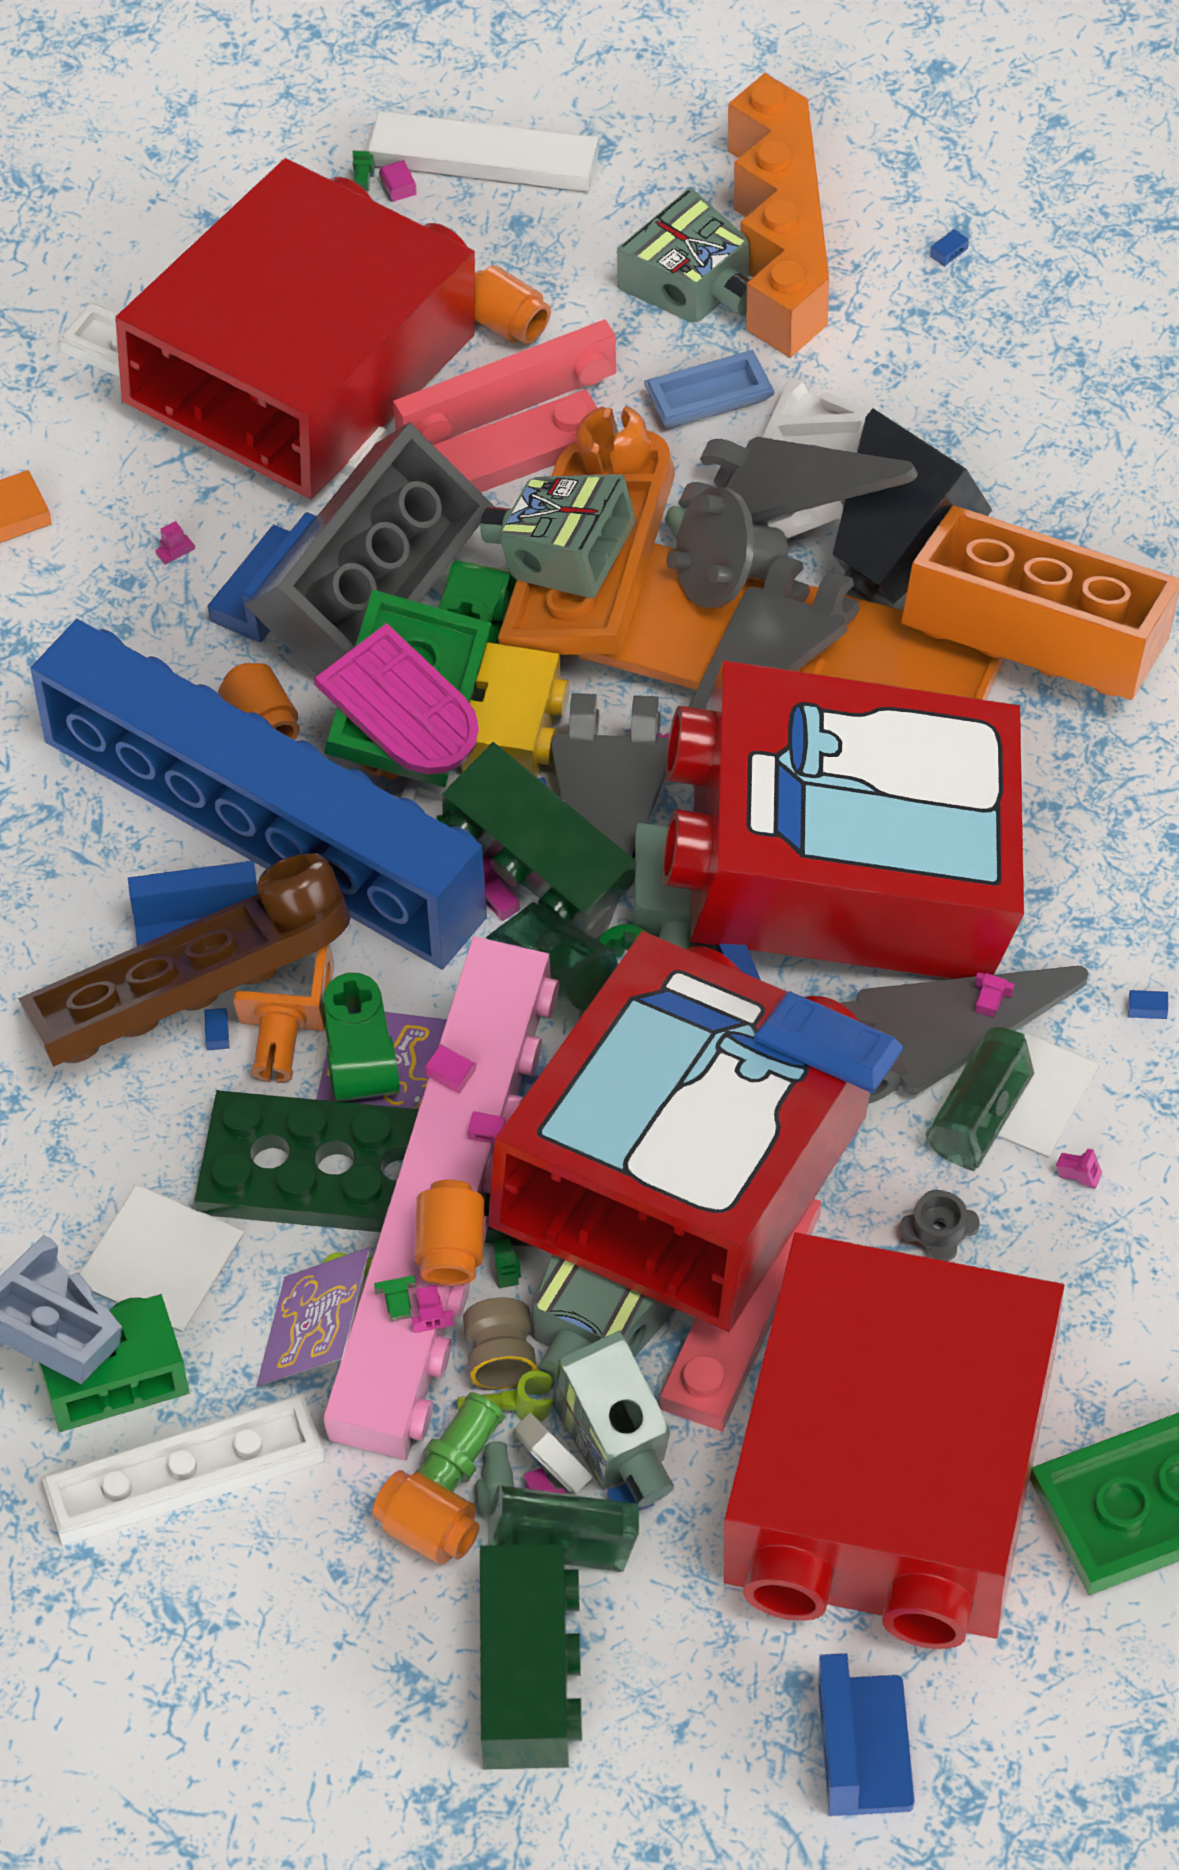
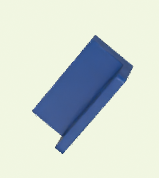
[207,512,317,643]
[127,860,258,946]
[818,1653,915,1816]

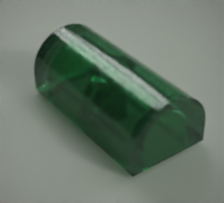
[486,902,618,1010]
[925,1027,1035,1171]
[488,1485,639,1572]

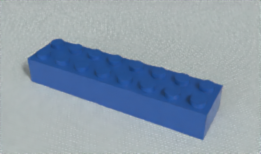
[30,618,487,970]

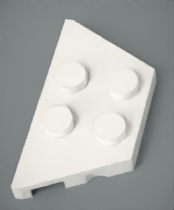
[753,378,871,538]

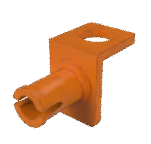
[233,944,334,1083]

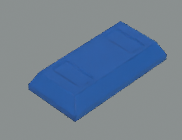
[753,991,904,1094]

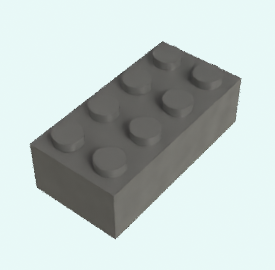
[245,422,494,675]

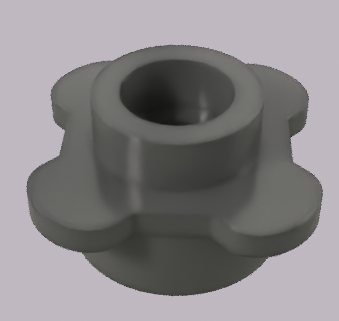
[900,1190,980,1261]

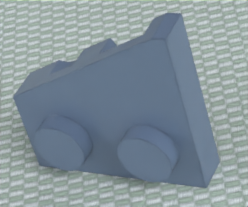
[0,1235,122,1384]

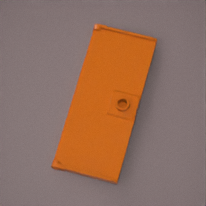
[579,543,1006,700]

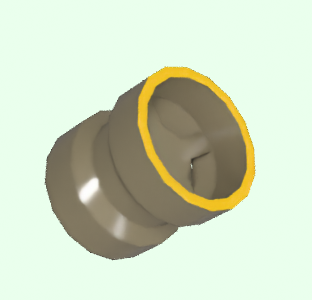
[463,1297,537,1390]

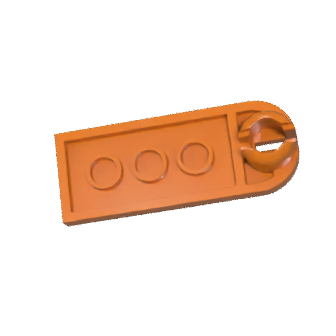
[498,406,675,655]

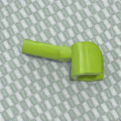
[457,1370,553,1422]

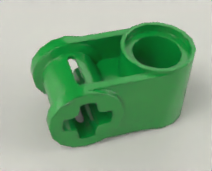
[438,559,517,673]
[324,972,400,1102]

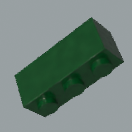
[442,742,636,936]
[479,1543,582,1770]

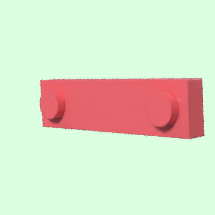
[393,319,617,445]
[433,389,598,492]
[660,1199,821,1432]

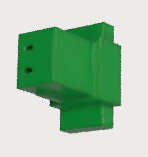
[352,151,375,191]
[494,1239,521,1288]
[374,1275,416,1322]

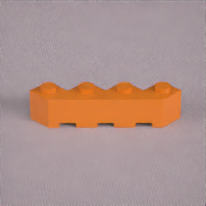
[728,73,829,358]

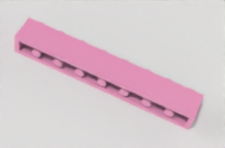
[323,936,559,1460]

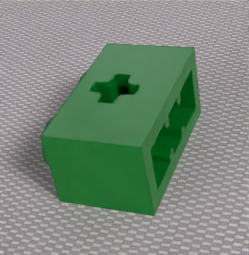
[38,1294,190,1433]

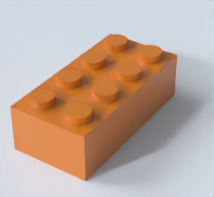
[901,505,1179,700]

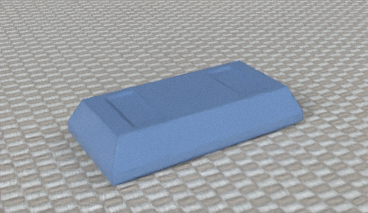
[644,350,774,429]

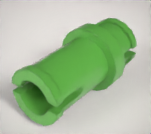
[415,1392,505,1492]

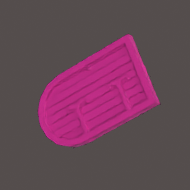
[314,623,479,774]

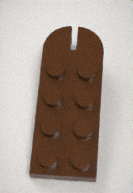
[18,853,351,1067]

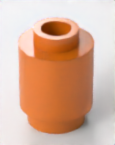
[475,265,551,345]
[218,663,300,740]
[414,1179,484,1286]
[372,1470,480,1565]

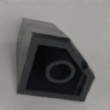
[832,408,992,605]

